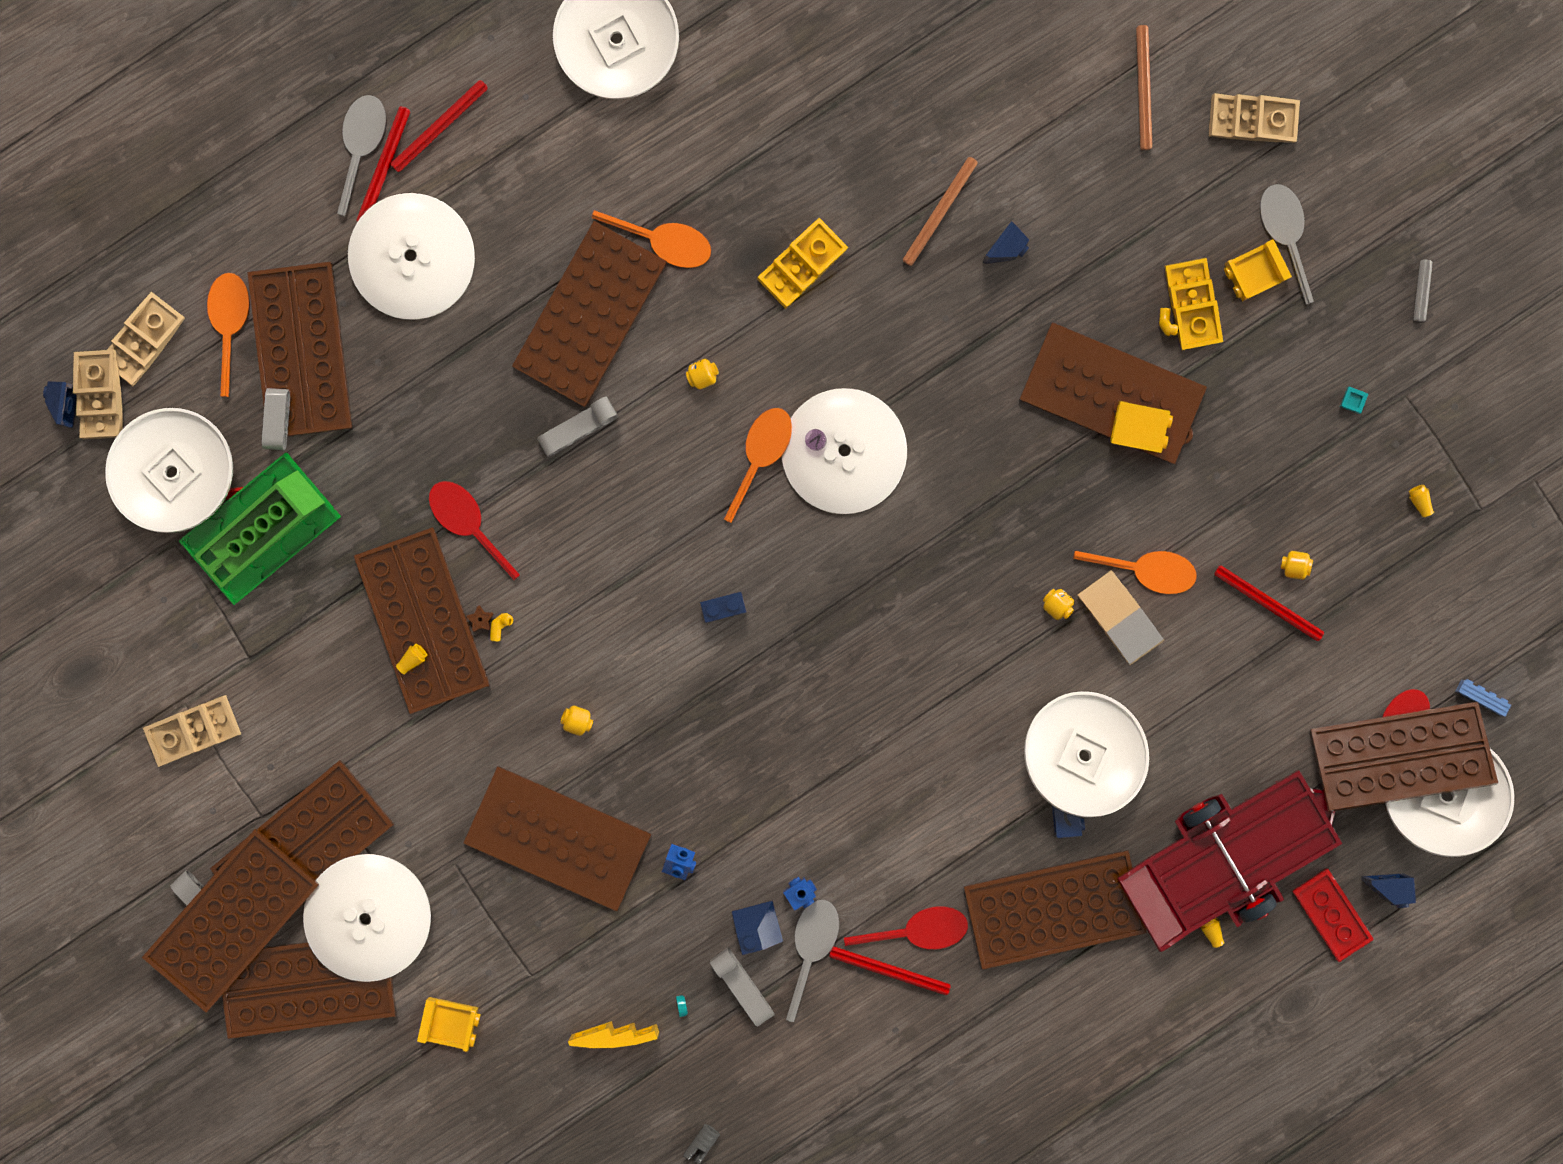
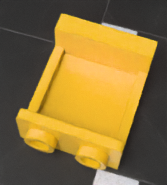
[1224,239,1292,302]
[1110,401,1173,453]
[417,997,481,1052]

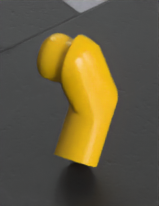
[1159,308,1178,336]
[490,613,513,641]

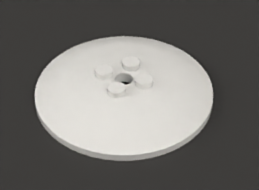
[553,0,679,99]
[348,193,475,320]
[782,388,907,514]
[106,408,233,533]
[1024,692,1149,817]
[1385,749,1514,857]
[303,854,431,982]

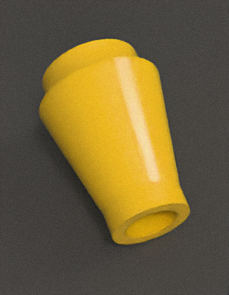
[1408,485,1434,517]
[396,644,427,674]
[1200,918,1224,948]

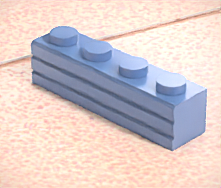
[1455,679,1511,717]

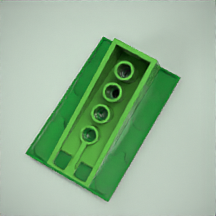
[179,452,341,605]

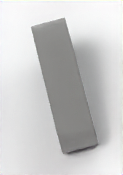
[537,396,618,457]
[710,947,775,1027]

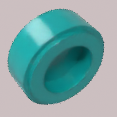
[676,995,688,1017]

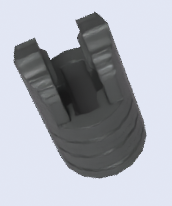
[683,1124,720,1164]

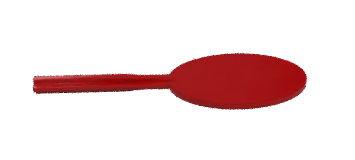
[429,481,520,580]
[1382,689,1430,717]
[844,906,968,949]

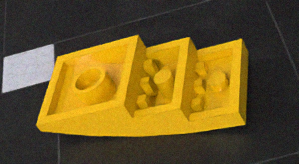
[757,218,848,309]
[1164,258,1223,350]
[568,1021,659,1048]

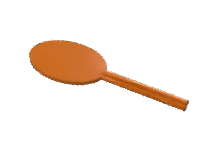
[592,210,711,268]
[207,273,250,397]
[724,408,792,523]
[1073,551,1197,594]

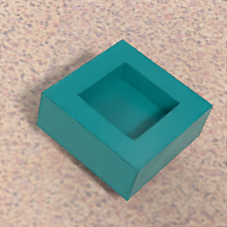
[1340,386,1368,414]

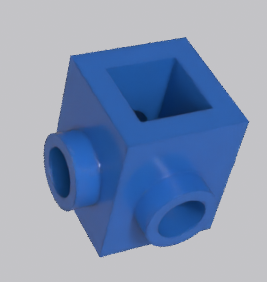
[662,844,696,880]
[783,877,817,910]

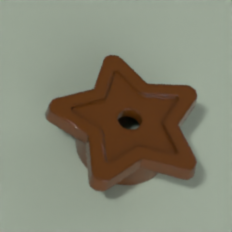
[466,605,494,632]

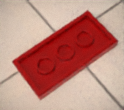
[1292,868,1374,962]

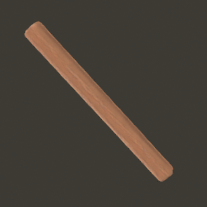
[1136,25,1152,150]
[903,157,978,266]

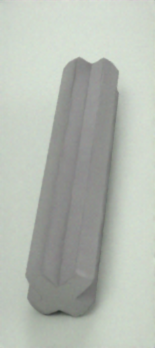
[1414,260,1433,322]

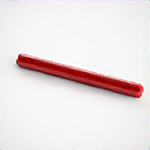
[391,80,488,172]
[356,106,410,222]
[1214,566,1324,641]
[829,946,951,995]

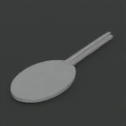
[337,95,386,216]
[1260,184,1314,304]
[786,900,839,1022]

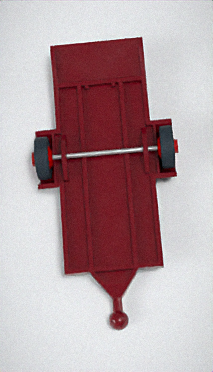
[1117,770,1342,952]

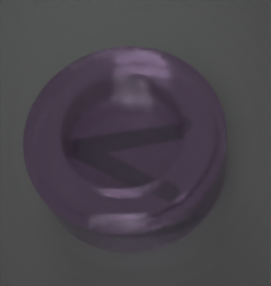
[805,429,827,451]

